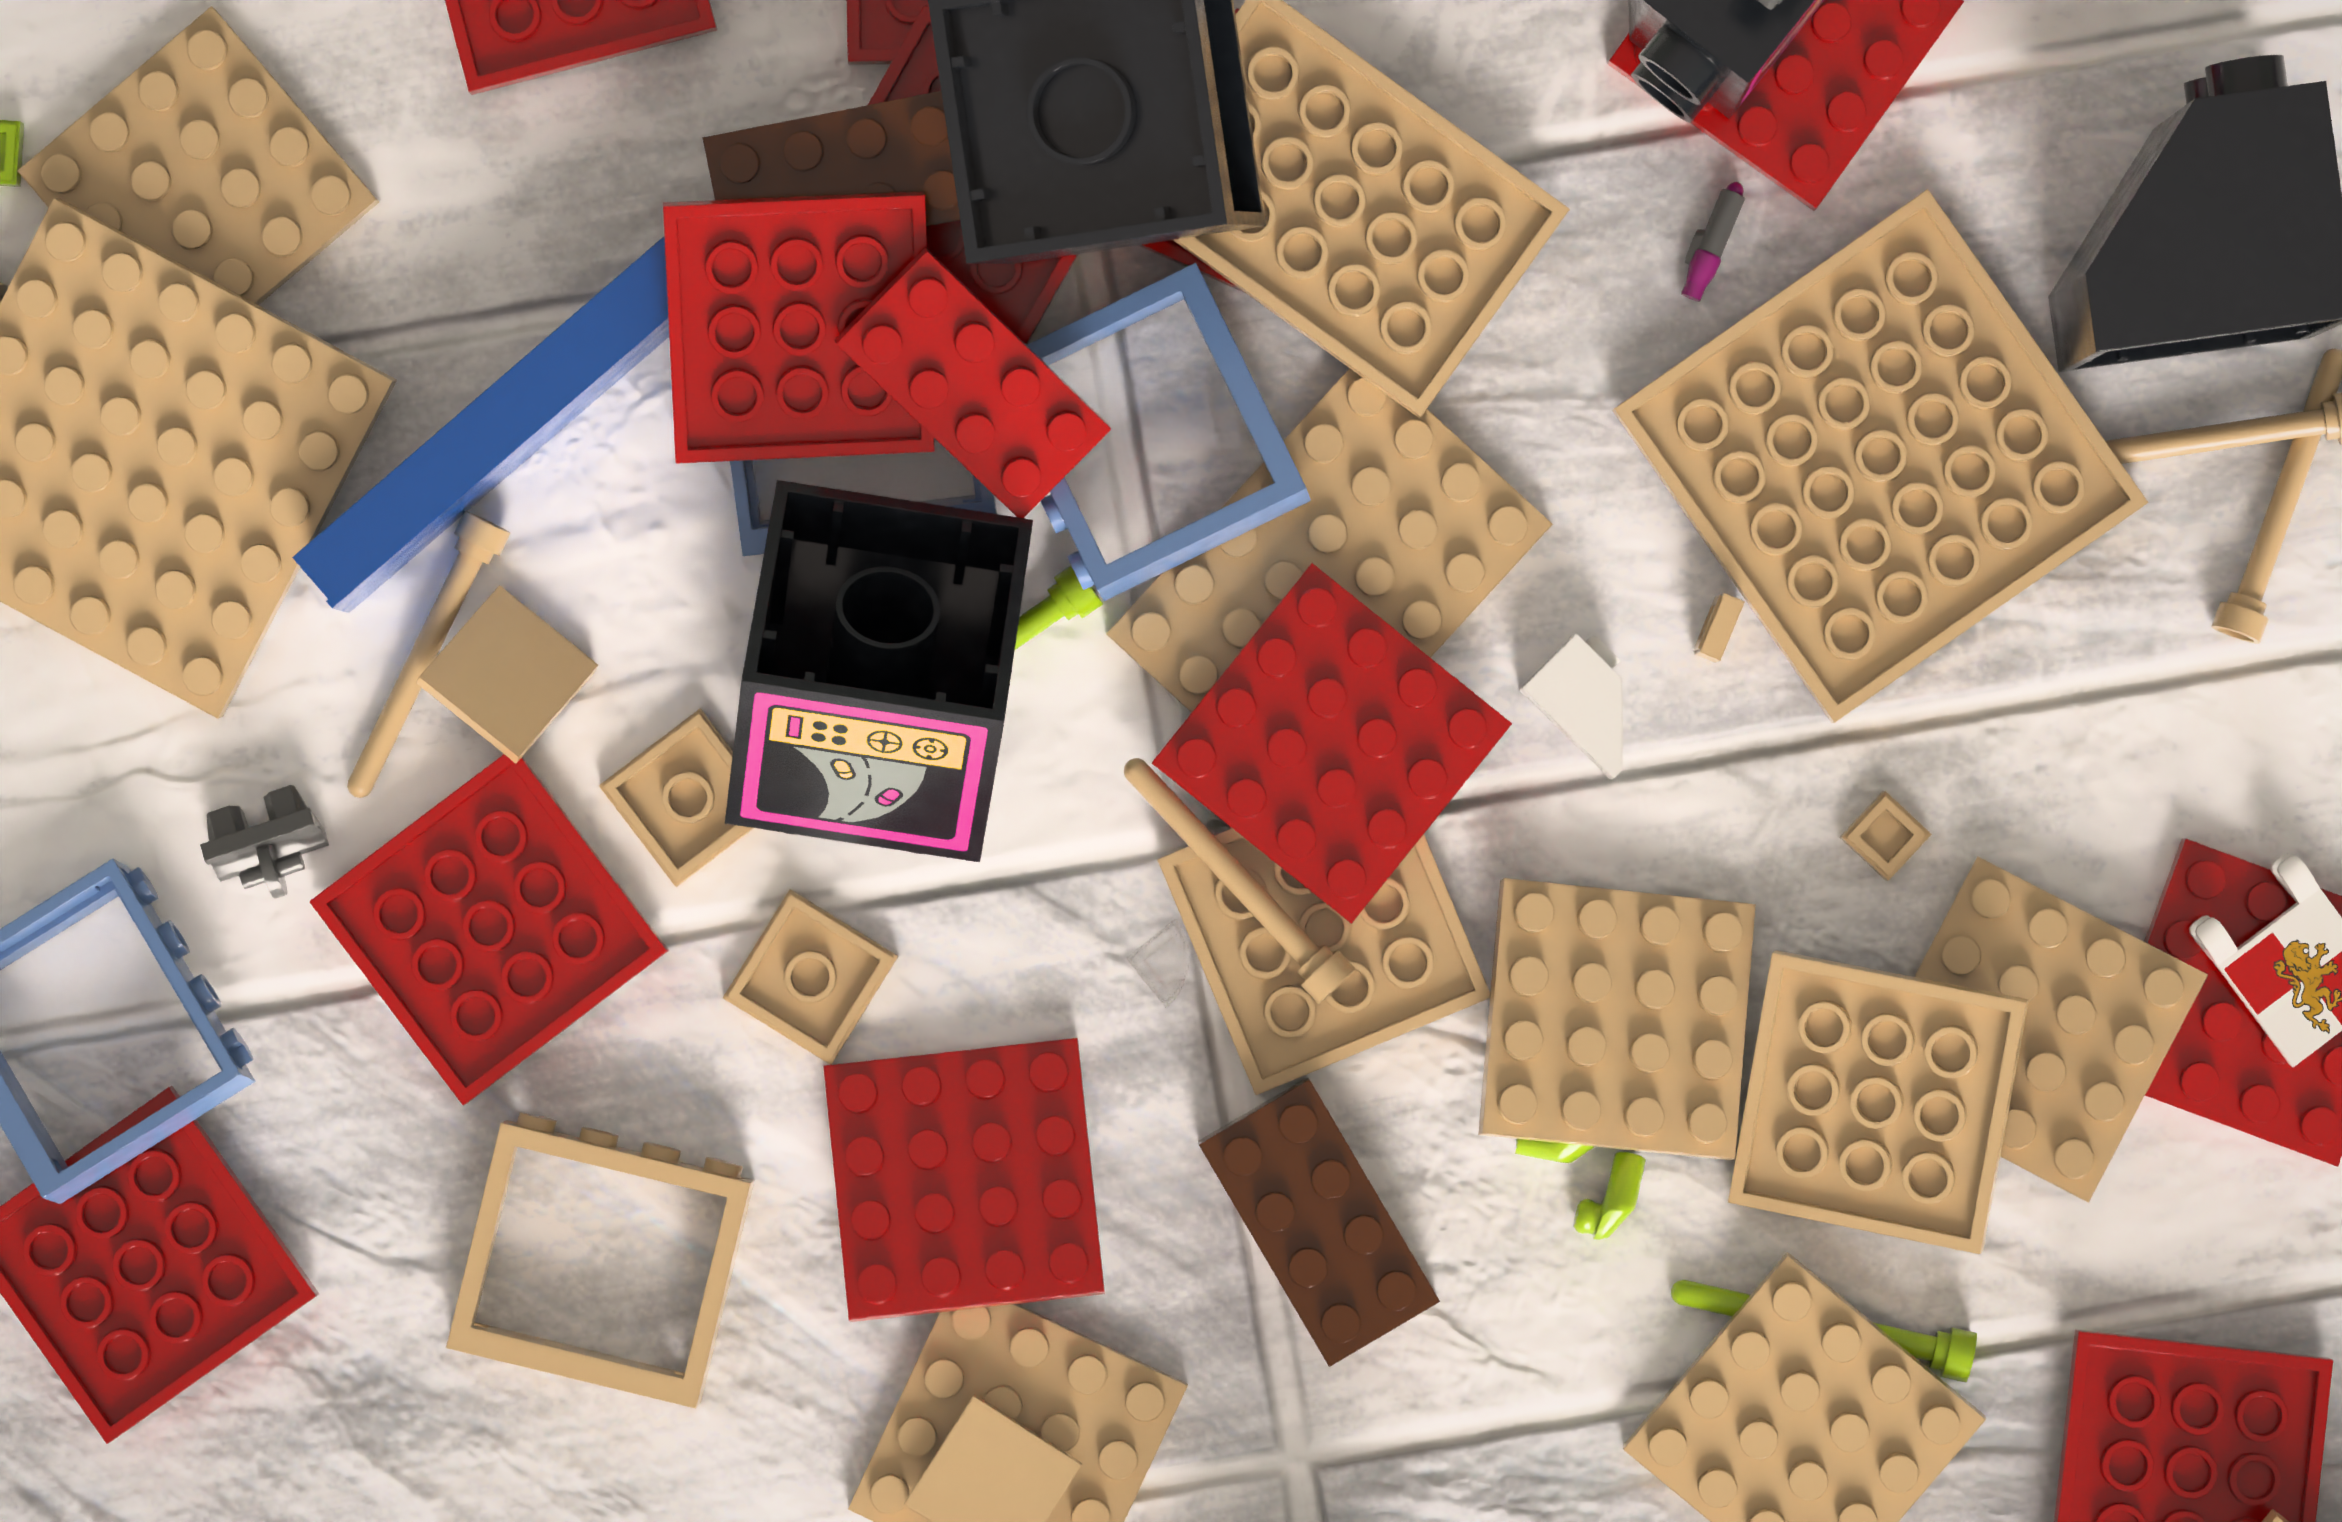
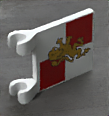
[2189,853,2342,1067]

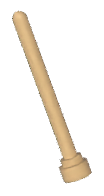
[2211,349,2342,644]
[2106,393,2342,464]
[347,511,511,798]
[1123,758,1356,1004]

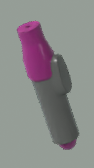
[1681,182,1745,302]

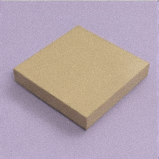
[417,585,598,763]
[599,708,754,887]
[723,889,899,1065]
[904,1394,1082,1522]

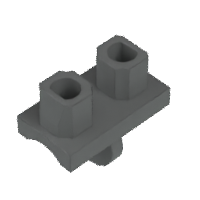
[200,785,329,899]

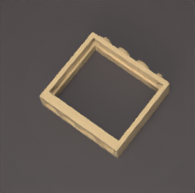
[446,1112,755,1409]

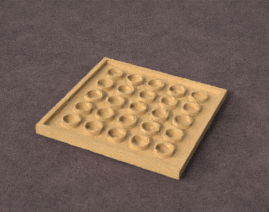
[1612,189,2149,723]
[0,198,397,719]

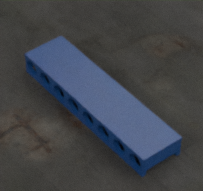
[292,237,669,613]

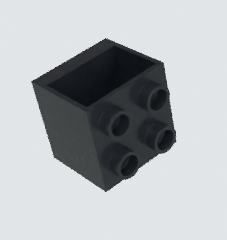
[928,0,1266,264]

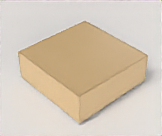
[1693,593,1745,663]
[1839,791,1932,881]

